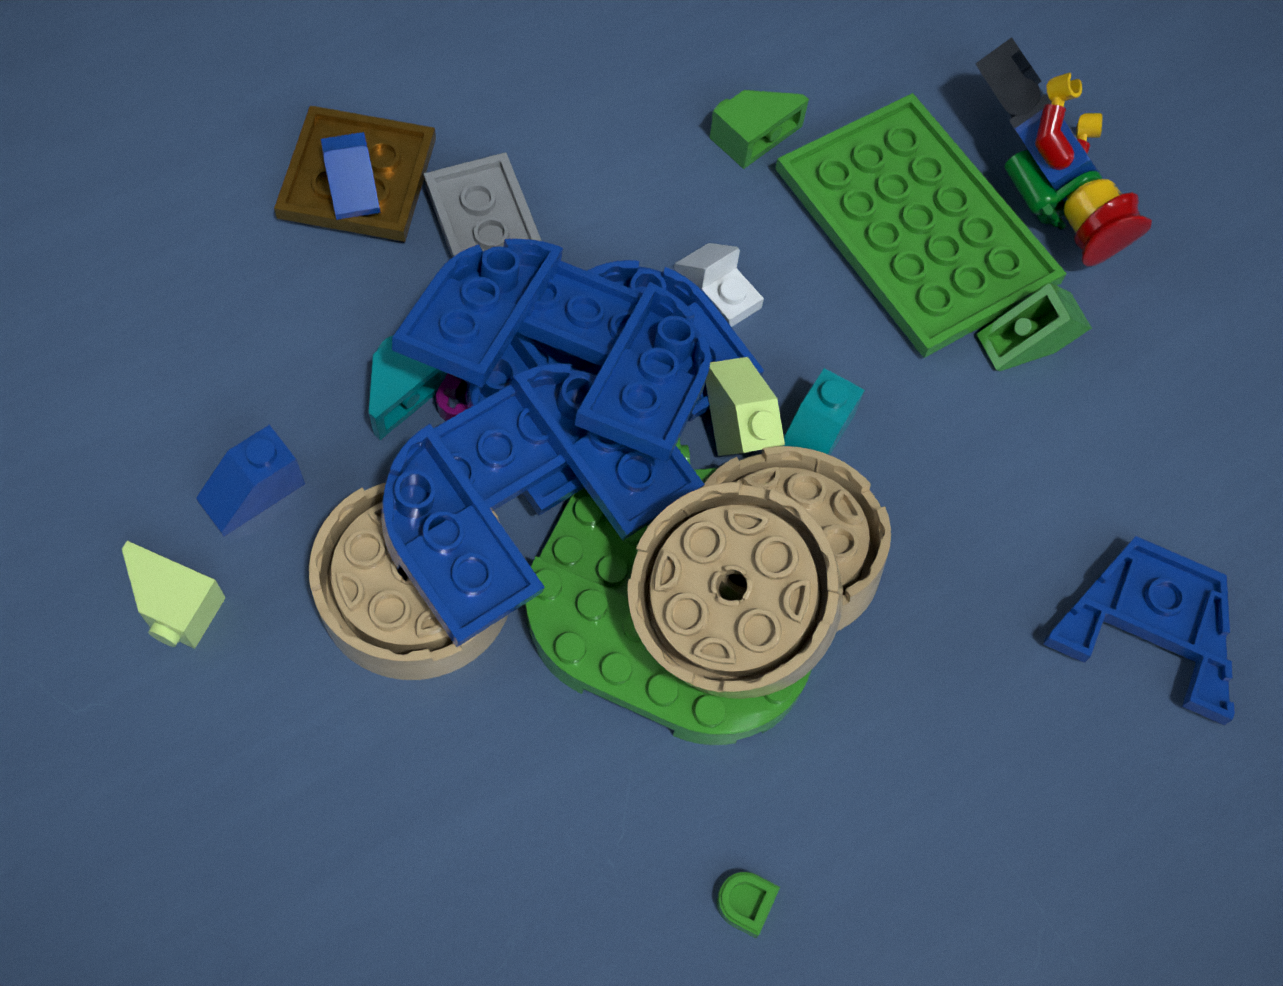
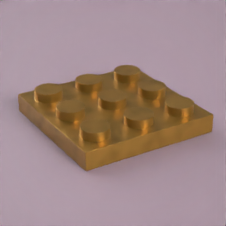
[274,105,436,242]

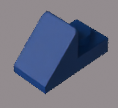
[321,132,381,220]

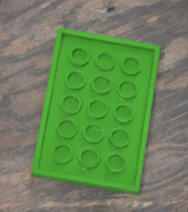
[775,93,1067,358]

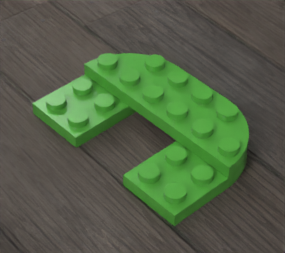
[526,488,812,745]

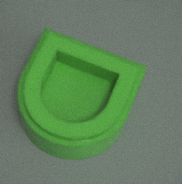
[717,872,780,938]

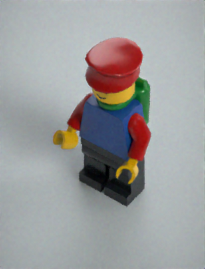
[975,37,1152,267]

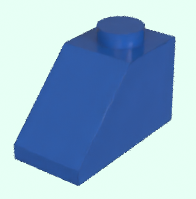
[196,424,305,537]

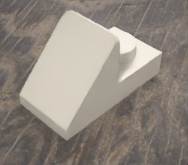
[674,243,764,327]

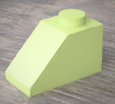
[706,357,785,456]
[122,541,226,649]

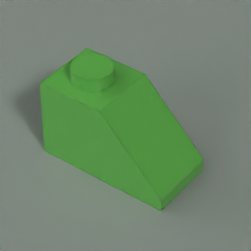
[710,90,809,169]
[977,283,1092,371]

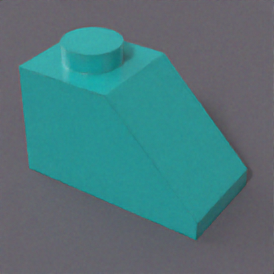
[369,335,448,440]
[784,368,865,455]

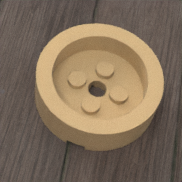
[703,446,891,631]
[628,482,843,699]
[309,483,508,680]

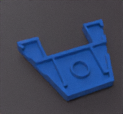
[1043,536,1235,725]

